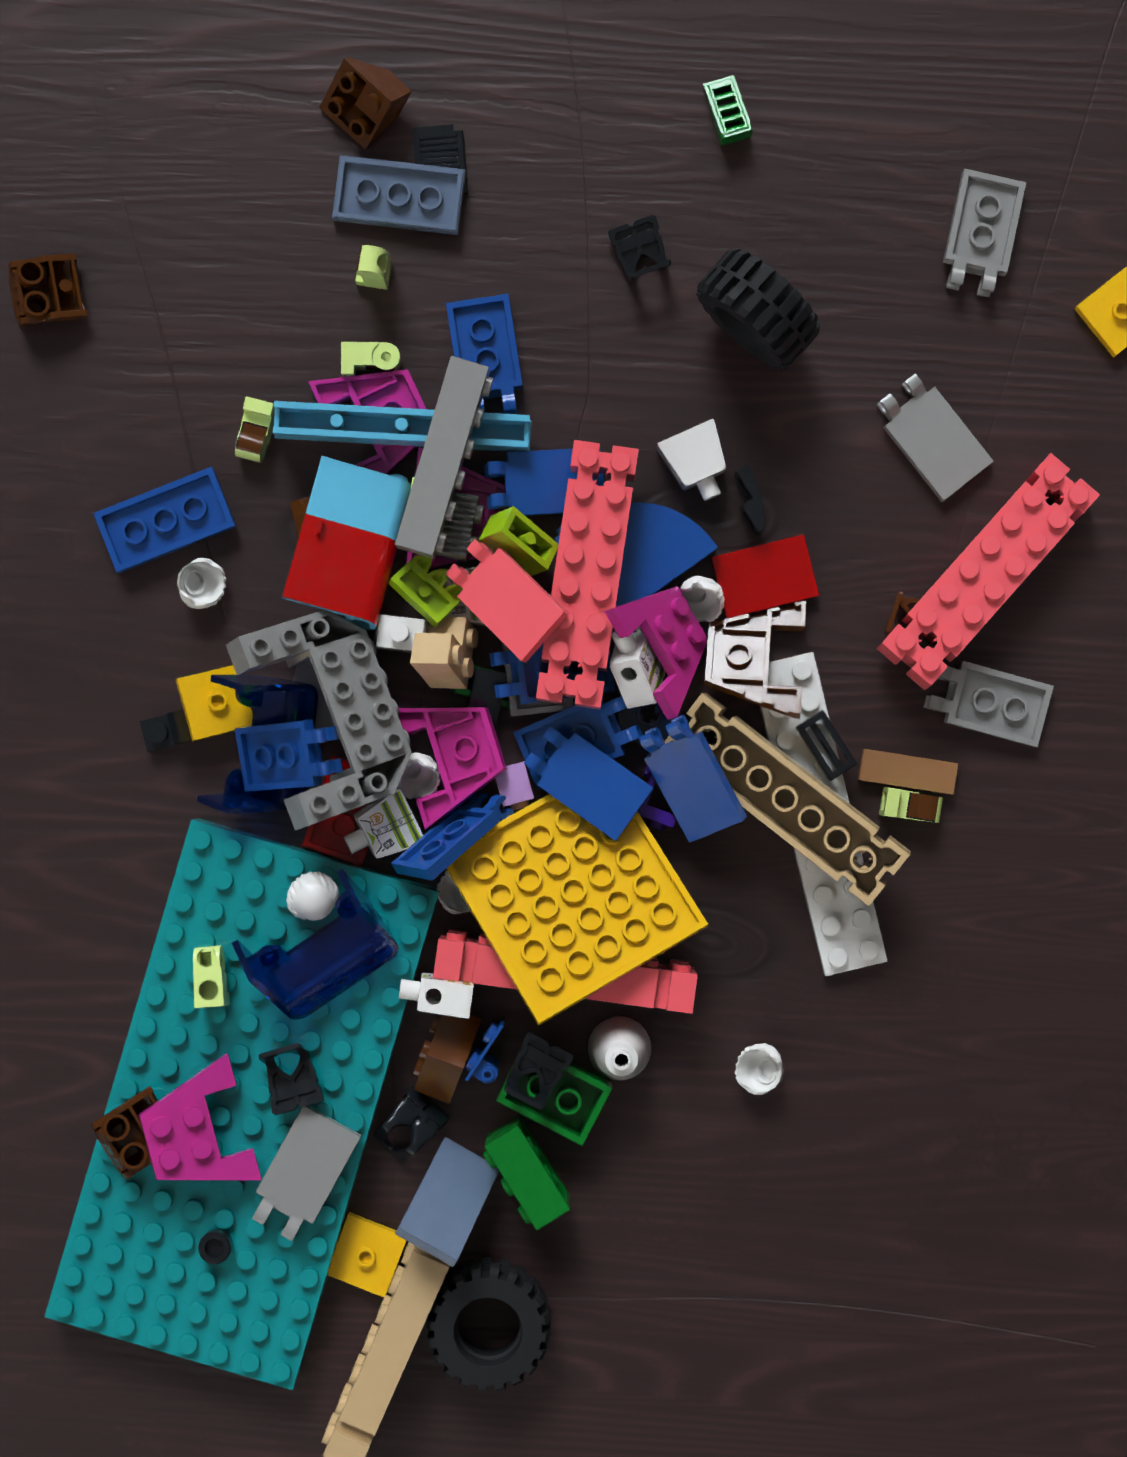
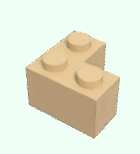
[410,617,478,689]

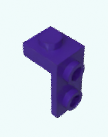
[638,765,676,831]

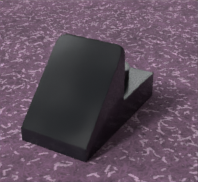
[140,710,192,752]

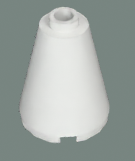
[588,1016,651,1080]

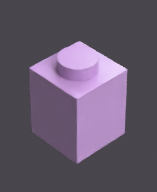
[495,761,534,811]

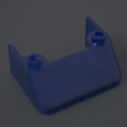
[197,674,318,814]
[232,869,399,1020]

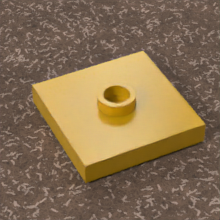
[1074,267,1127,357]
[176,665,256,742]
[328,1212,407,1297]

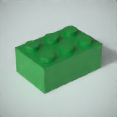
[496,1046,612,1146]
[483,1114,570,1230]

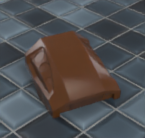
[8,253,88,327]
[90,1086,158,1180]

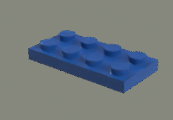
[93,466,237,574]

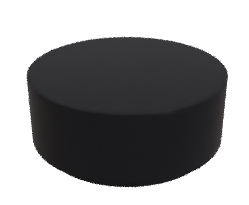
[198,1229,233,1264]

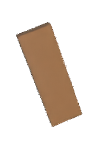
[857,749,958,795]

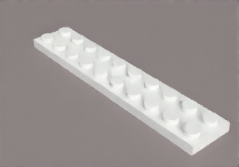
[760,652,888,976]

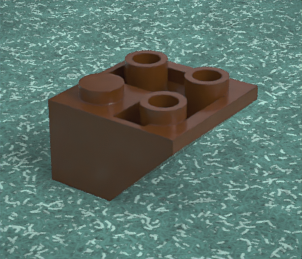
[319,57,412,150]

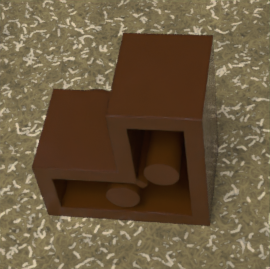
[412,1015,482,1104]

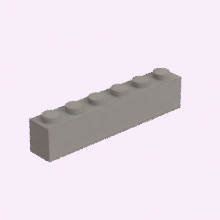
[395,356,494,559]

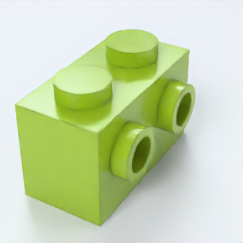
[479,506,558,576]

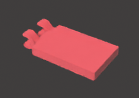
[446,539,569,662]

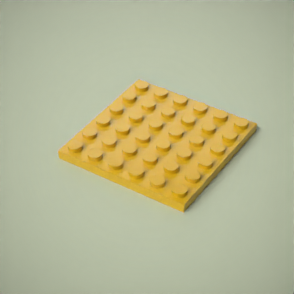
[446,794,708,1026]

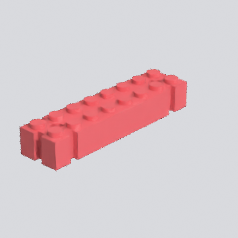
[536,440,639,710]
[877,453,1100,690]
[433,929,698,1014]

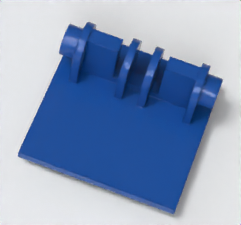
[464,1016,506,1084]

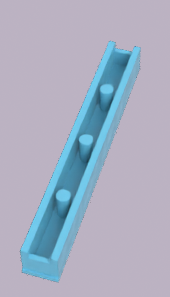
[272,401,532,452]

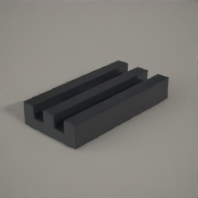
[795,710,857,781]

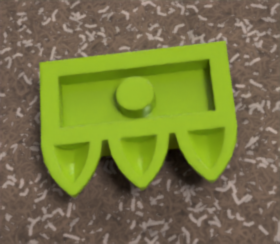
[388,555,463,627]

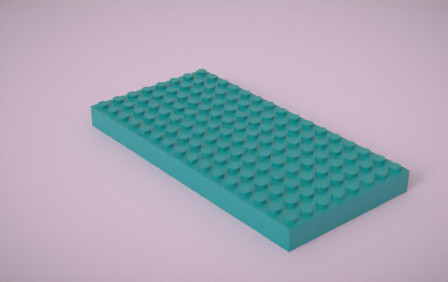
[44,818,440,1390]

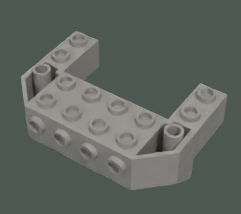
[226,610,412,830]

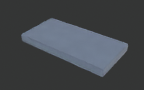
[332,155,466,235]
[395,1137,499,1267]

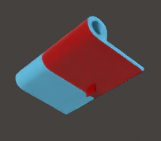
[282,456,411,630]

